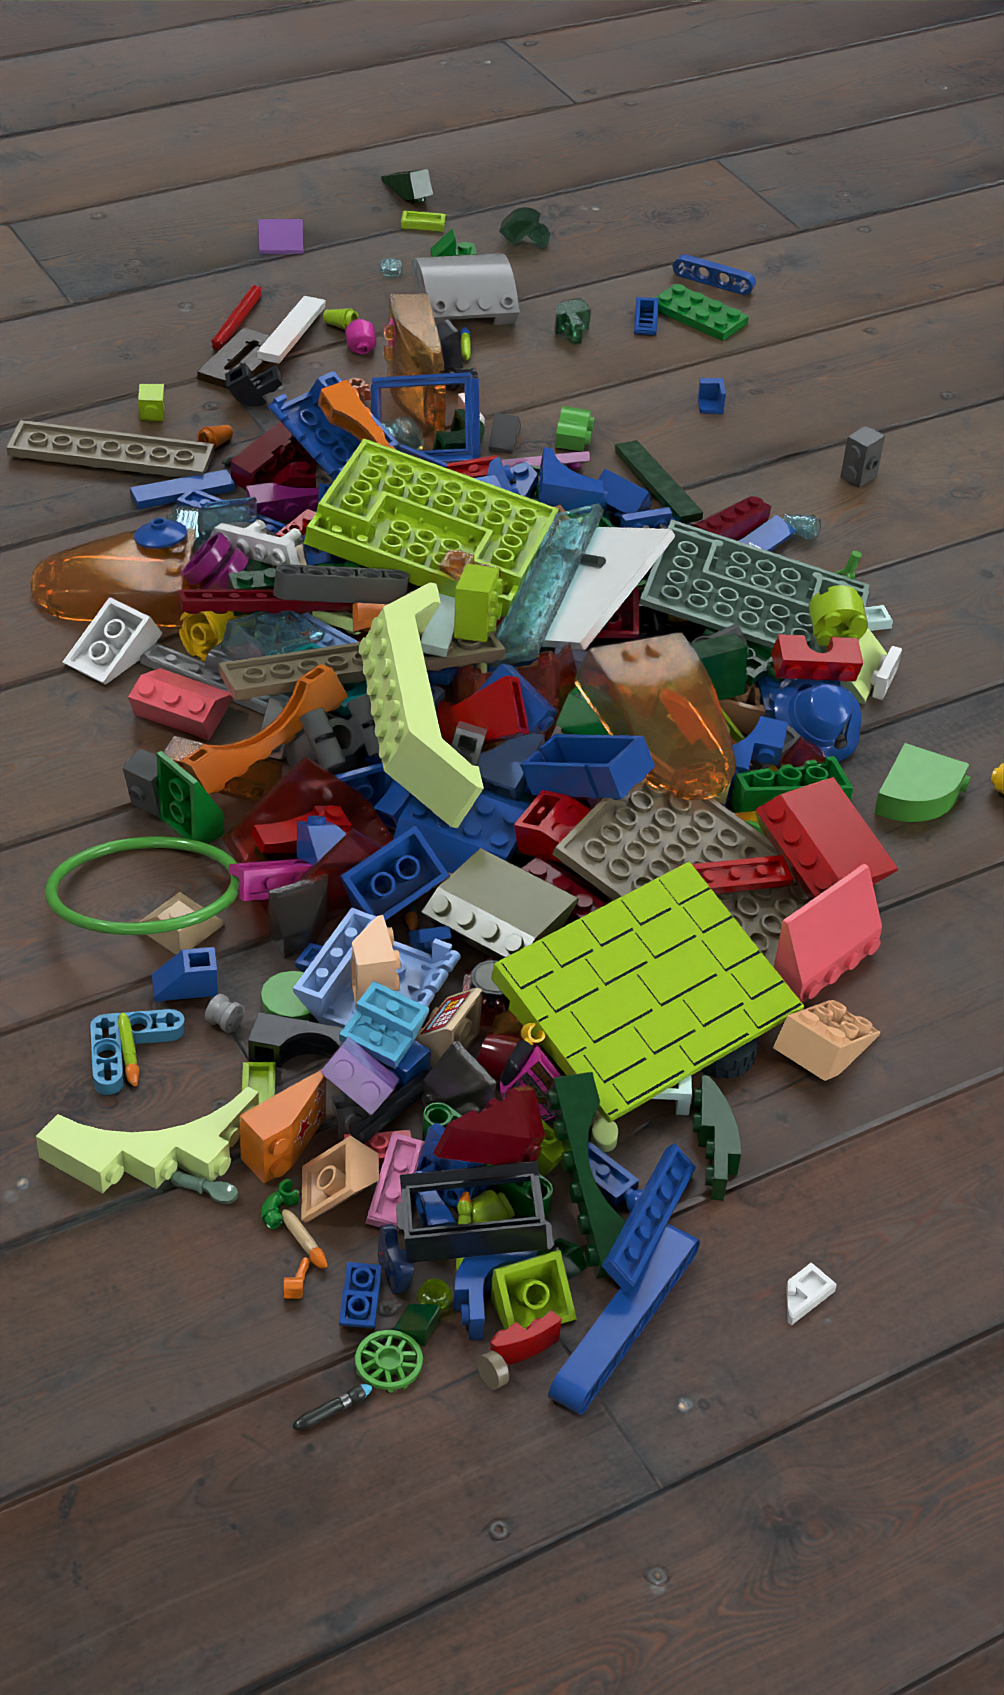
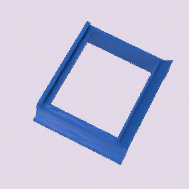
[371,372,481,463]

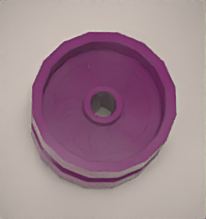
[181,532,249,589]

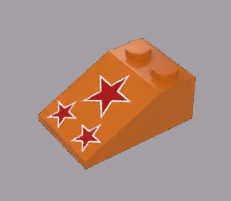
[240,1069,326,1184]

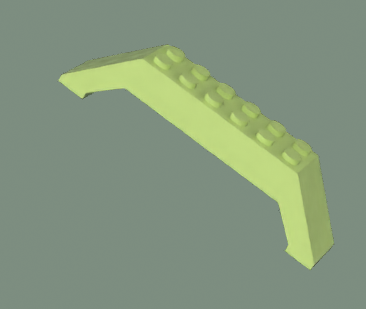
[359,582,484,828]

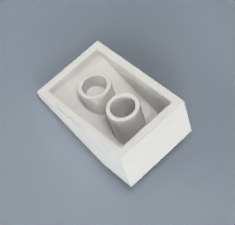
[63,597,162,685]

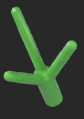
[835,551,862,580]

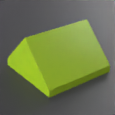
[490,1250,577,1330]

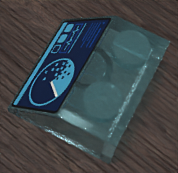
[198,497,257,542]

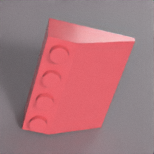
[774,864,882,1003]

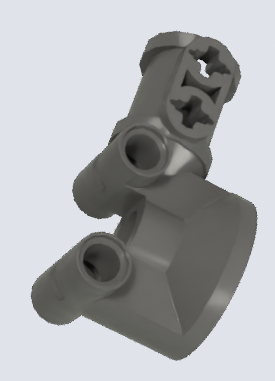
[284,694,380,783]

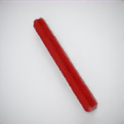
[211,285,262,350]

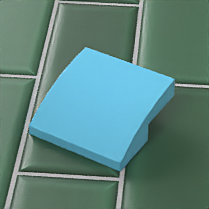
[339,981,429,1069]

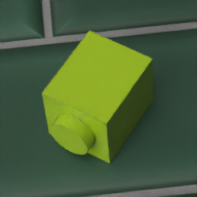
[138,384,165,421]

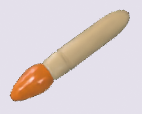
[281,1209,328,1269]

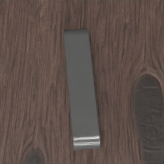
[273,564,409,604]

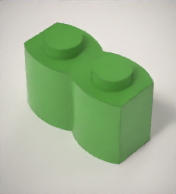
[555,406,595,452]

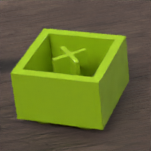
[454,564,503,642]

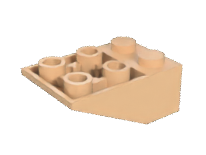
[773,1000,880,1081]

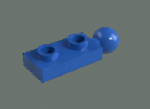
[587,1142,643,1213]

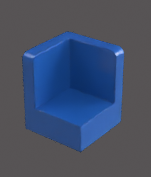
[697,378,726,414]

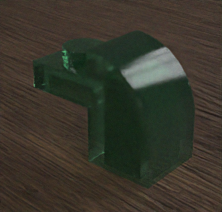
[499,207,551,249]
[554,298,591,345]

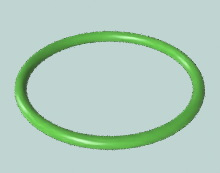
[45,836,239,935]

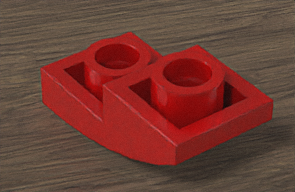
[490,1310,562,1365]

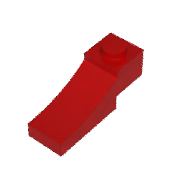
[251,805,351,853]

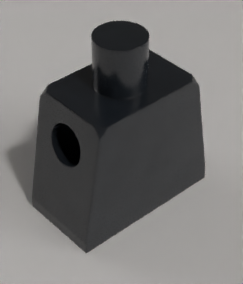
[406,319,463,375]

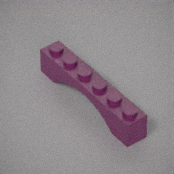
[246,483,318,521]

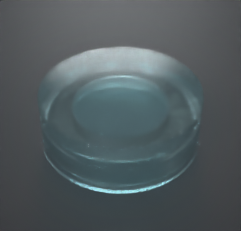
[380,258,402,277]

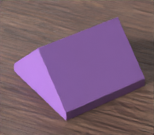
[258,219,304,254]

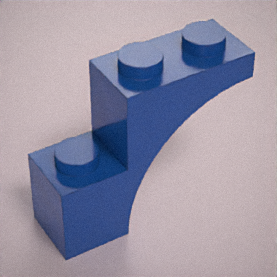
[688,716,788,784]

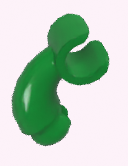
[260,1179,299,1229]

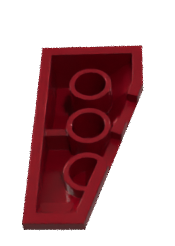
[433,1086,545,1165]

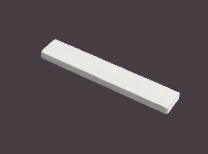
[257,296,326,364]

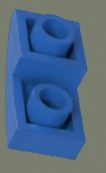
[339,1262,382,1329]

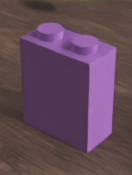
[320,1036,399,1115]

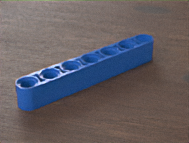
[548,1224,700,1415]

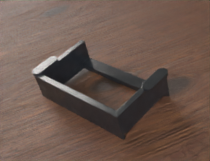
[396,1161,554,1263]

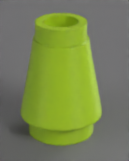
[323,308,359,330]

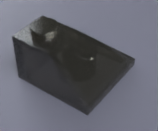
[269,874,328,959]
[422,1041,496,1116]

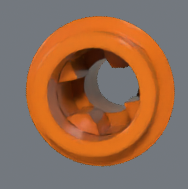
[197,424,233,449]

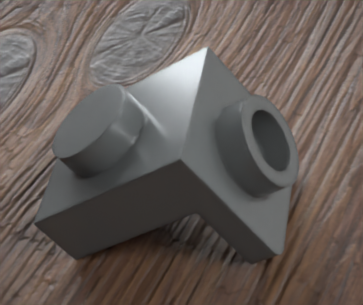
[331,1091,369,1140]

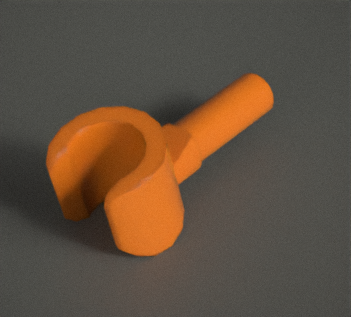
[284,1257,310,1299]

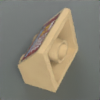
[415,987,482,1074]

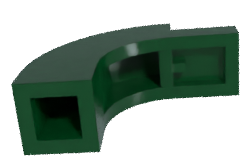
[432,409,485,464]

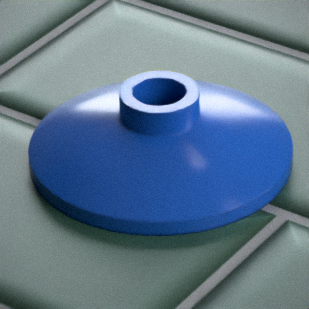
[134,518,187,549]

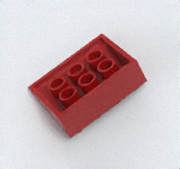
[755,777,898,901]

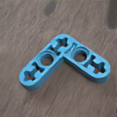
[90,1009,185,1095]

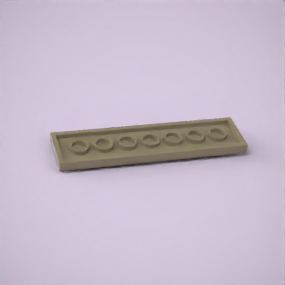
[7,420,214,478]

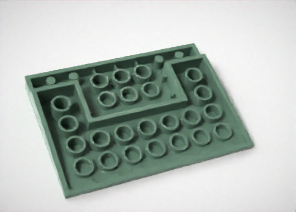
[639,519,870,653]

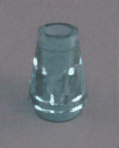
[783,514,821,539]

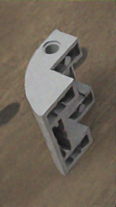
[411,253,520,329]

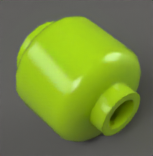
[471,1190,515,1223]

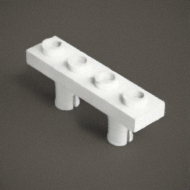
[214,520,303,566]

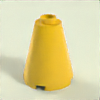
[179,611,253,661]

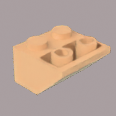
[351,915,401,1008]

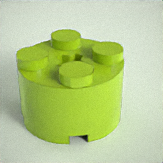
[809,585,868,646]

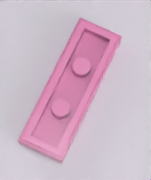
[366,1132,425,1233]

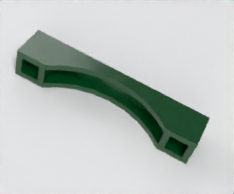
[546,1072,626,1278]

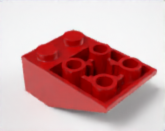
[514,790,591,863]

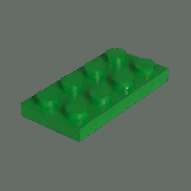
[654,283,749,341]

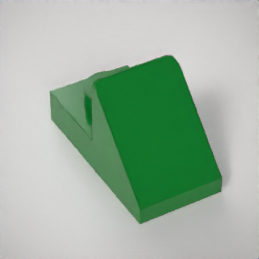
[430,229,477,257]

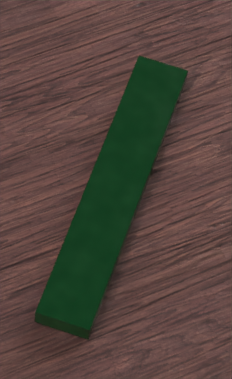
[615,440,703,524]

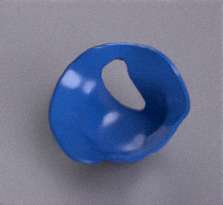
[774,679,862,763]

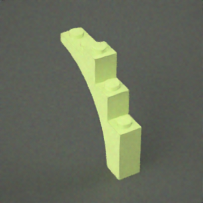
[36,1087,259,1194]

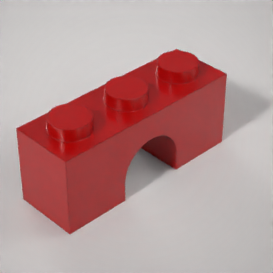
[771,634,864,682]

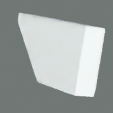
[786,1263,837,1326]

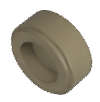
[477,1351,509,1390]

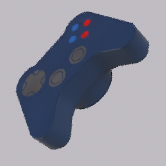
[377,1224,414,1294]

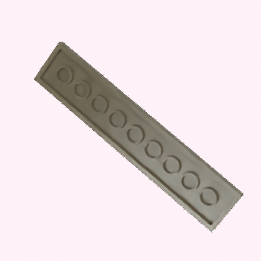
[219,632,505,701]

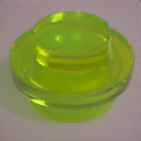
[417,1278,452,1312]

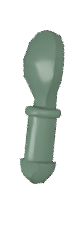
[170,1171,239,1204]

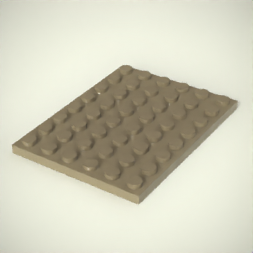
[552,753,810,967]

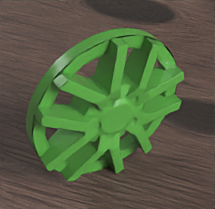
[355,1330,423,1393]

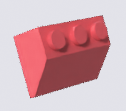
[128,668,233,741]

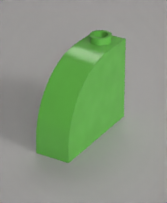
[874,743,971,822]

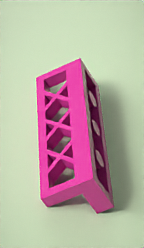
[229,859,354,901]

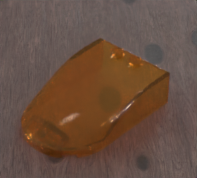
[384,293,446,437]
[30,528,196,627]
[574,633,736,800]

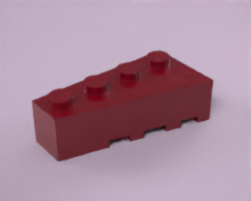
[231,422,315,491]

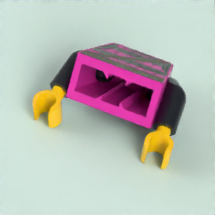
[500,1023,561,1125]

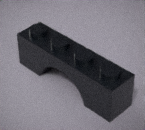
[248,1012,381,1068]

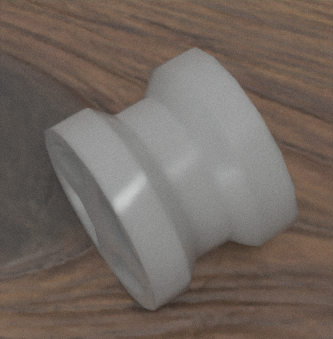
[205,994,244,1033]

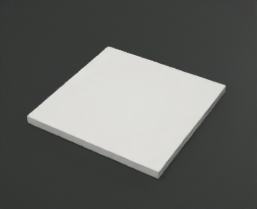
[492,526,675,650]

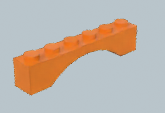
[318,380,396,450]
[181,664,348,794]

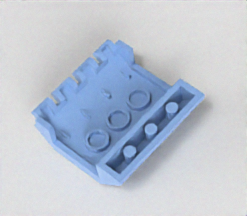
[293,907,461,1028]

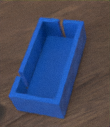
[520,734,655,800]

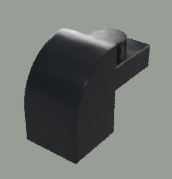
[225,363,283,406]

